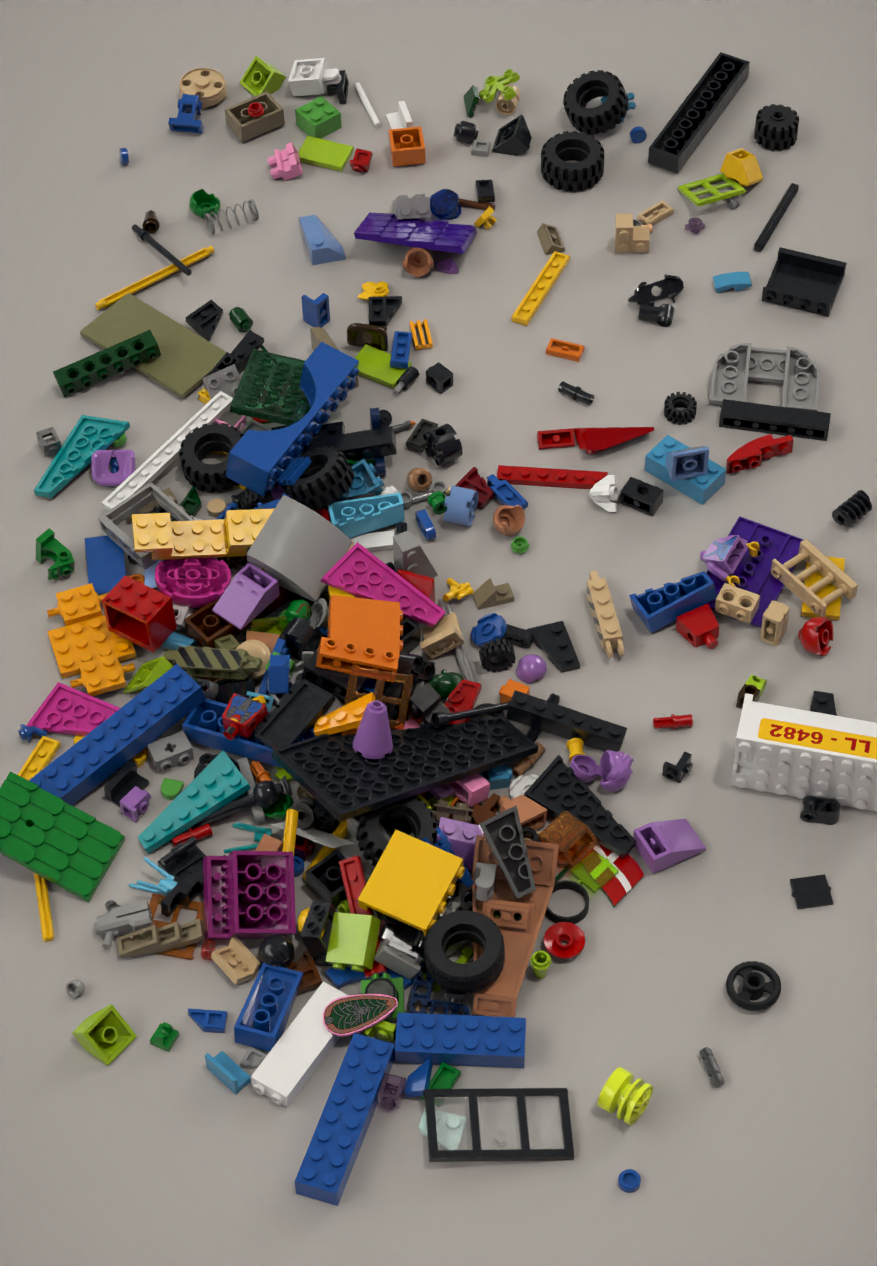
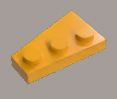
[314,692,376,736]

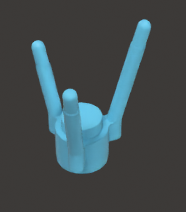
[129,857,178,896]

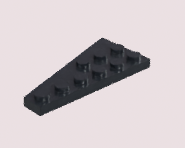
[524,755,636,858]

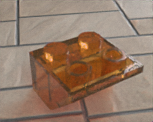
[538,811,599,868]

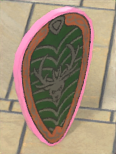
[323,994,398,1037]

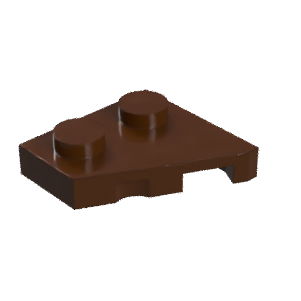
[288,950,322,995]

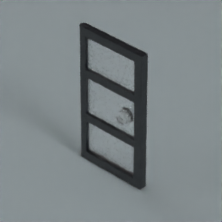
[423,1088,574,1162]

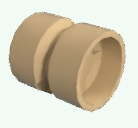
[495,84,521,115]

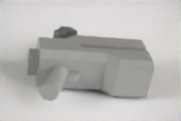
[94,900,153,949]

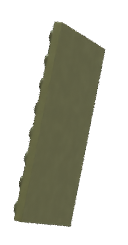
[80,293,226,399]

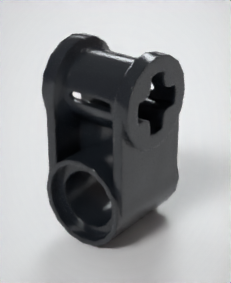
[800,796,840,825]

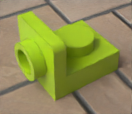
[363,1020,397,1042]

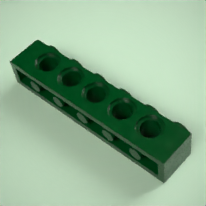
[53,330,161,397]

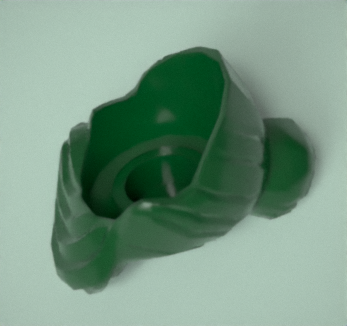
[424,669,464,702]

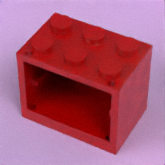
[102,575,177,653]

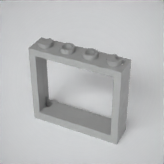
[98,482,194,570]

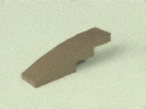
[117,919,205,957]

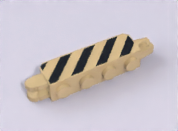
[587,570,624,658]

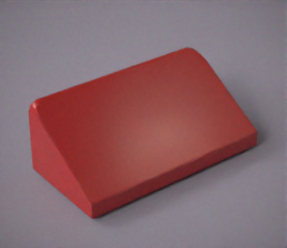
[537,428,575,449]

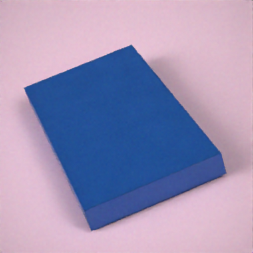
[84,536,126,595]

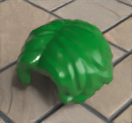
[189,189,221,218]

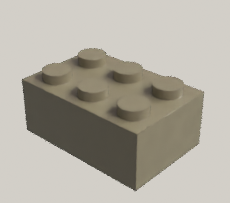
[225,92,285,143]

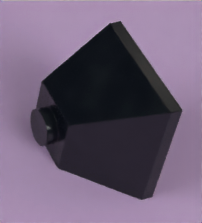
[492,114,532,156]

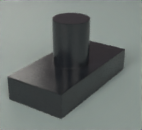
[327,70,349,104]

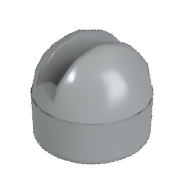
[66,979,85,998]

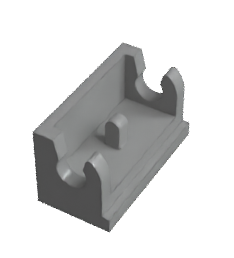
[374,938,423,980]

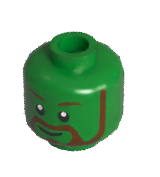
[284,600,313,624]

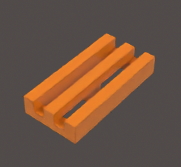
[546,338,585,362]

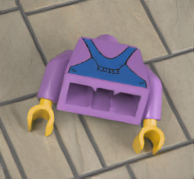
[700,535,760,587]

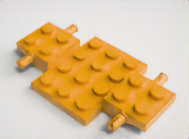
[47,583,136,696]

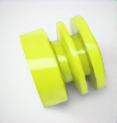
[597,1067,653,1126]

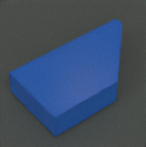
[188,1008,228,1033]

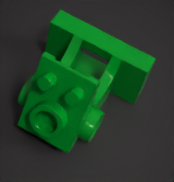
[35,528,75,580]

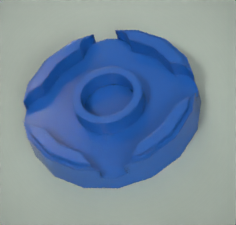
[471,613,507,647]

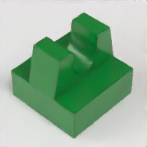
[150,1022,180,1052]

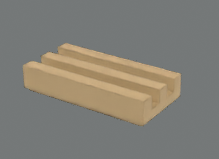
[637,200,674,226]

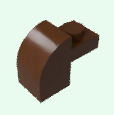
[472,793,500,825]

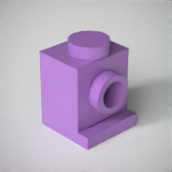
[119,786,151,823]

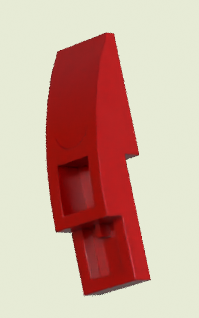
[726,434,794,474]

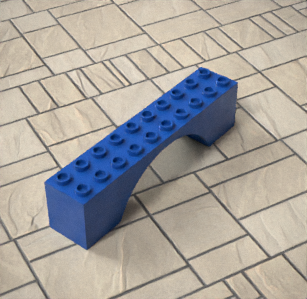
[226,342,359,497]

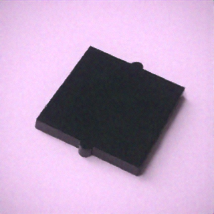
[790,874,833,910]

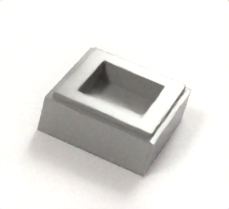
[471,140,491,157]

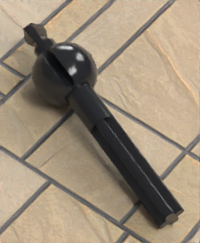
[194,776,292,828]

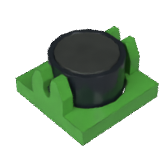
[361,973,405,1021]

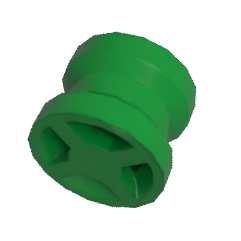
[427,491,447,515]

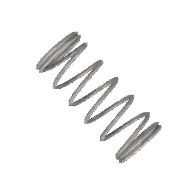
[205,199,259,234]

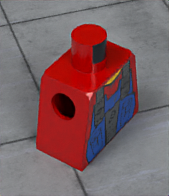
[222,693,268,740]

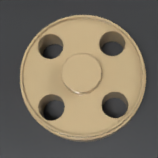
[179,68,227,110]

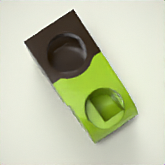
[736,674,767,709]

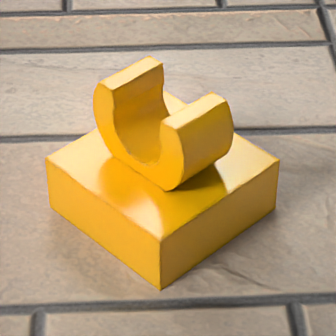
[473,206,497,230]

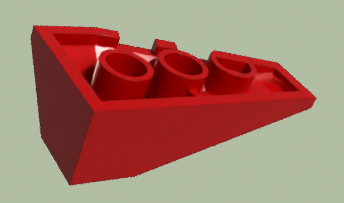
[574,427,654,453]

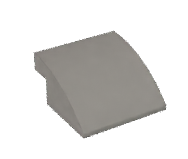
[246,495,352,602]

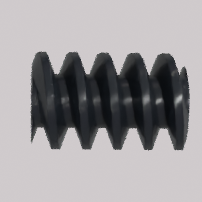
[832,490,872,528]

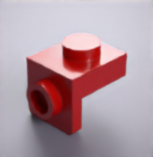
[349,148,373,173]

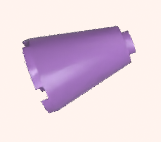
[352,701,393,759]

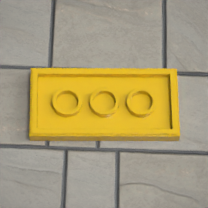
[801,556,845,621]

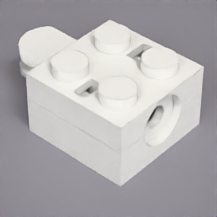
[288,58,341,97]

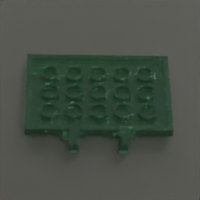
[229,349,311,426]

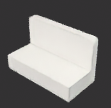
[386,101,413,129]

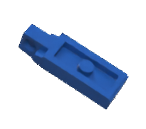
[487,474,528,510]

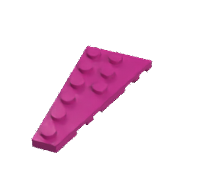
[321,542,446,628]
[26,682,120,736]

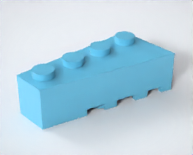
[328,493,405,538]

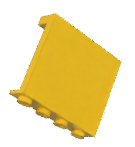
[358,830,465,937]

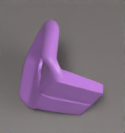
[91,450,135,486]

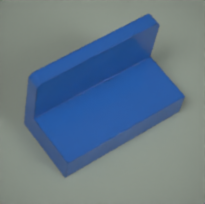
[301,293,330,328]

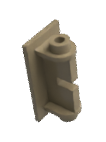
[431,800,474,823]

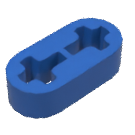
[415,509,436,541]

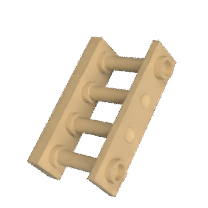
[771,539,858,617]

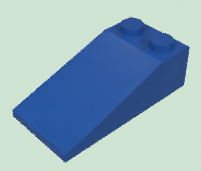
[234,962,303,1052]

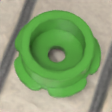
[511,536,529,554]

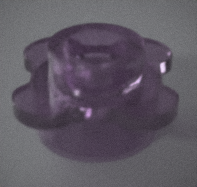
[685,217,705,234]

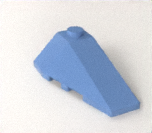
[299,215,346,265]

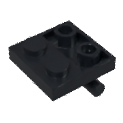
[157,836,206,884]

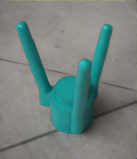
[223,822,272,853]

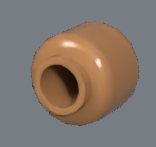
[406,468,432,491]

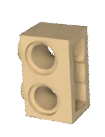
[715,583,760,623]

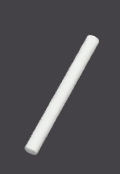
[354,83,381,128]

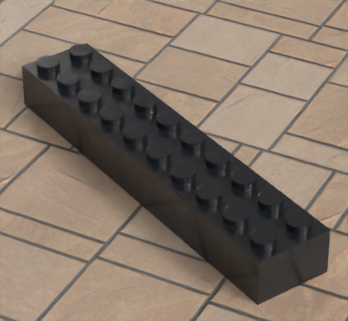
[648,52,750,173]

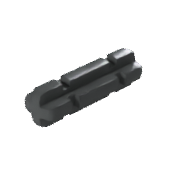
[699,1047,725,1088]

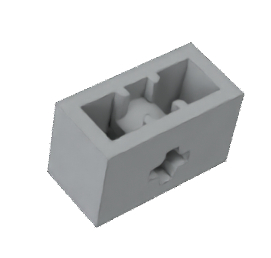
[147,731,194,773]

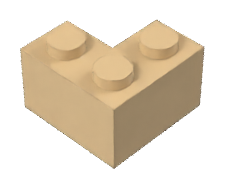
[614,213,650,253]

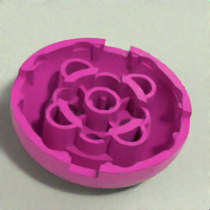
[155,558,231,608]

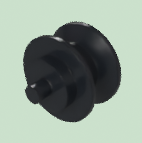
[379,410,392,428]

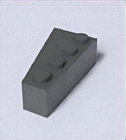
[478,805,536,900]

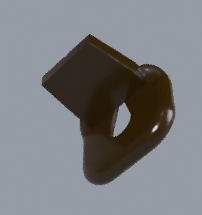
[347,323,388,351]

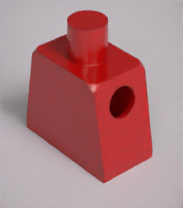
[675,603,720,649]

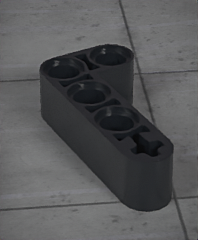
[381,653,435,727]

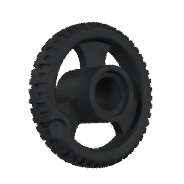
[726,961,781,1011]

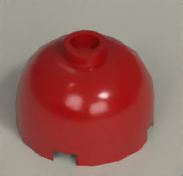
[798,617,834,656]

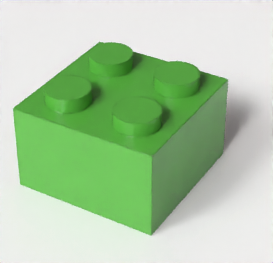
[295,96,342,139]

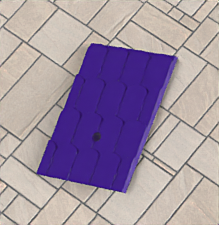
[354,212,477,254]
[706,516,804,628]

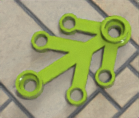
[479,69,520,103]

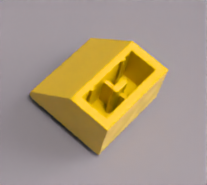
[720,148,763,187]

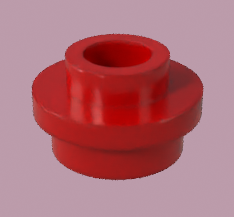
[248,102,264,118]

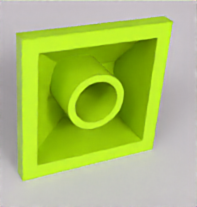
[239,56,286,96]
[123,656,174,694]
[72,1004,137,1065]

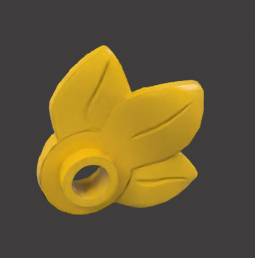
[357,281,389,300]

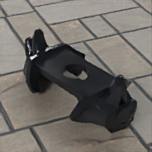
[628,274,684,306]

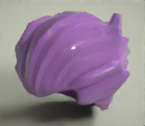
[599,750,634,792]

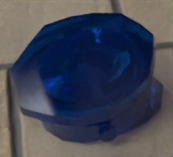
[430,189,462,220]

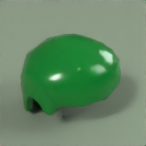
[262,794,294,820]

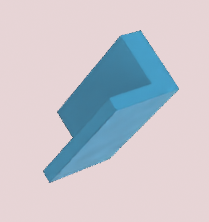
[205,1051,251,1095]

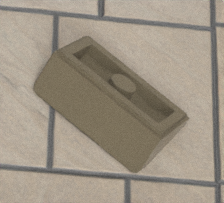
[537,223,565,255]

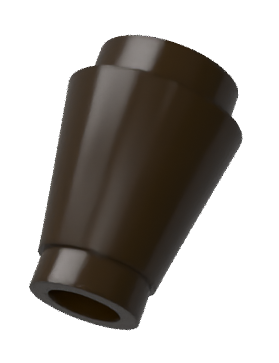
[143,210,160,233]

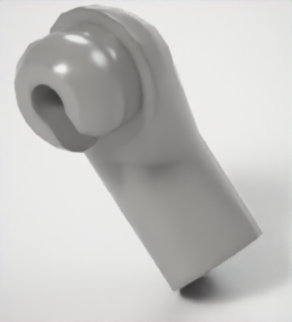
[720,189,740,209]

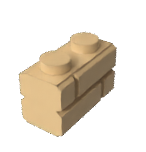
[760,600,790,646]

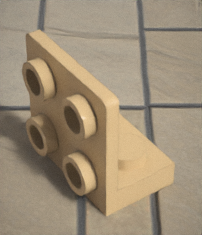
[420,612,465,659]

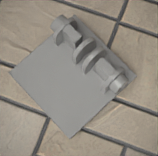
[202,364,249,403]

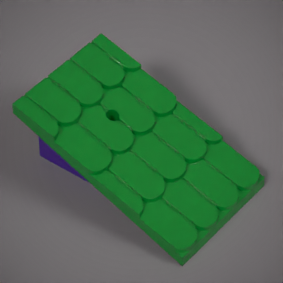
[0,771,125,903]

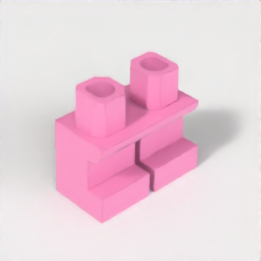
[268,142,303,181]

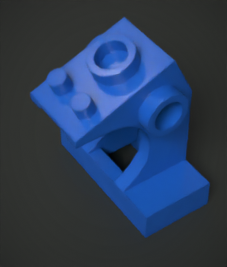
[168,94,204,134]

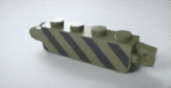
[163,646,263,680]

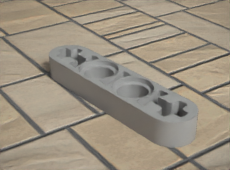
[237,757,265,824]

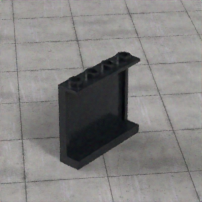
[762,247,847,317]

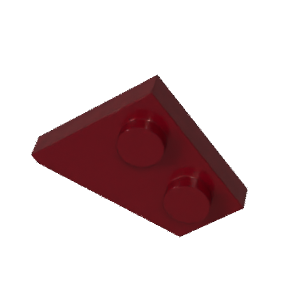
[455,467,494,509]

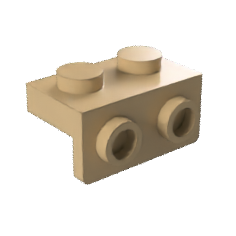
[211,936,260,985]

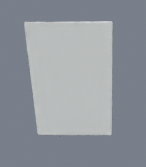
[270,822,354,848]

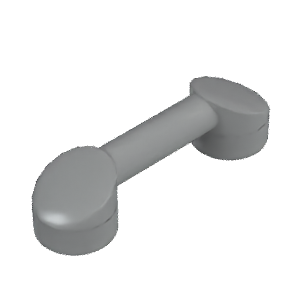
[400,481,447,508]

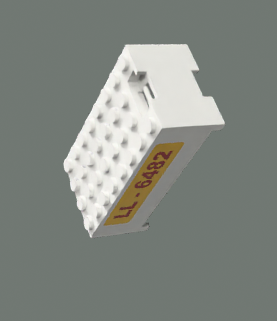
[731,693,877,811]

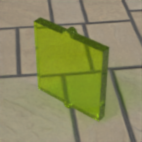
[251,616,287,634]
[570,850,619,893]

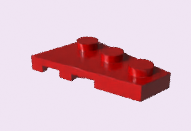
[444,679,482,725]

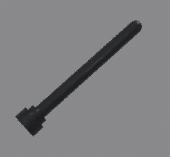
[431,702,510,729]

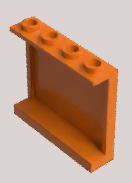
[327,595,403,659]

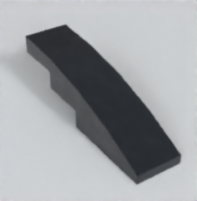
[161,855,225,918]

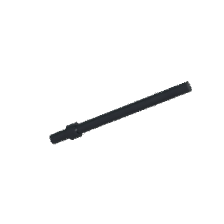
[132,224,192,276]

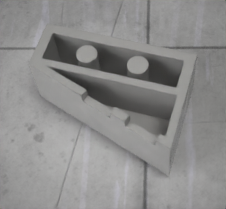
[393,530,438,578]

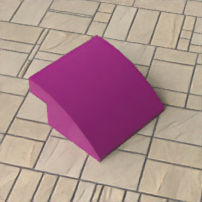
[203,851,296,941]

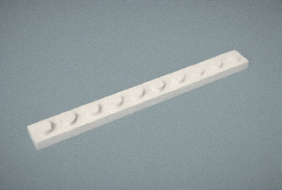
[101,391,235,511]

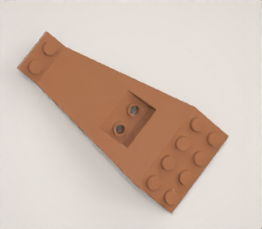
[472,835,559,1017]

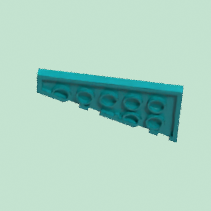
[34,415,130,498]
[138,750,251,854]

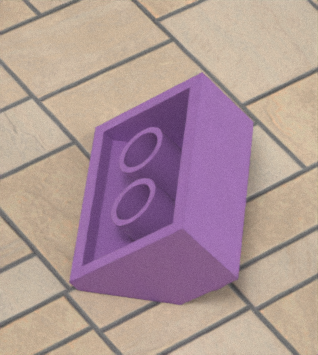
[434,817,483,872]

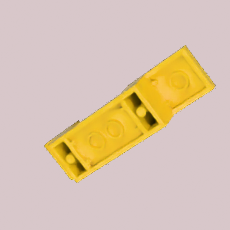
[131,508,275,560]

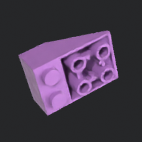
[212,562,279,630]
[633,819,706,874]

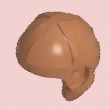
[403,247,434,277]
[493,505,525,536]

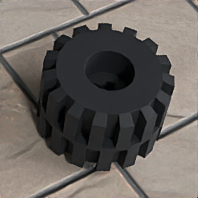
[754,104,799,151]

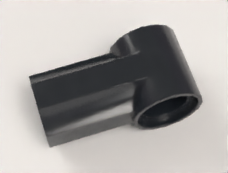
[638,304,675,327]

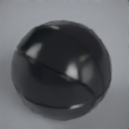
[258,934,295,968]

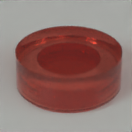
[201,939,215,961]

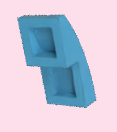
[713,272,752,293]

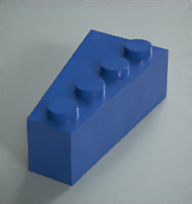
[629,571,717,633]

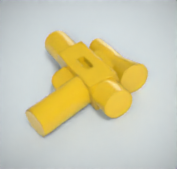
[443,578,474,602]

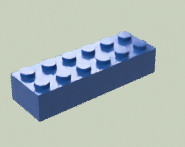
[395,1013,526,1068]

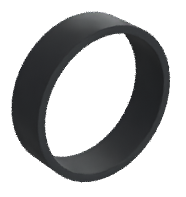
[545,880,589,924]

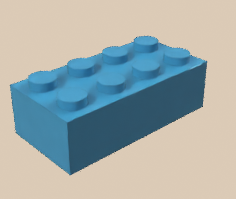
[645,435,726,505]

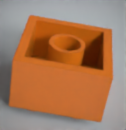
[388,126,426,167]

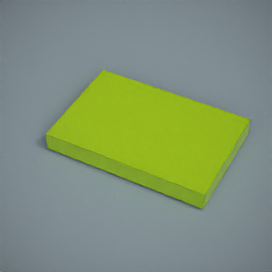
[298,136,354,172]
[354,344,411,389]

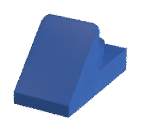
[268,655,290,694]

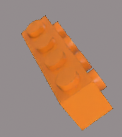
[316,637,399,682]

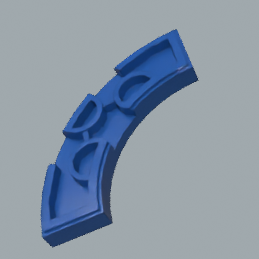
[325,967,414,994]

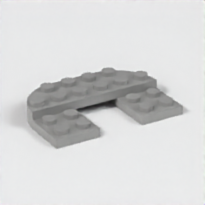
[709,343,820,411]

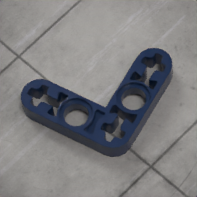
[370,407,386,476]
[409,962,470,1015]

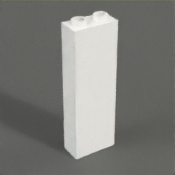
[251,982,349,1108]

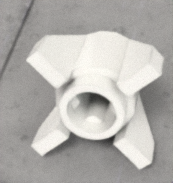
[590,475,621,512]

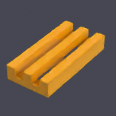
[409,319,433,350]

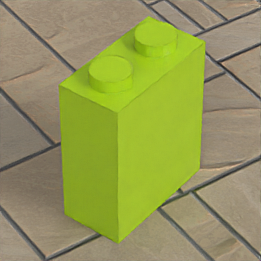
[326,912,381,972]

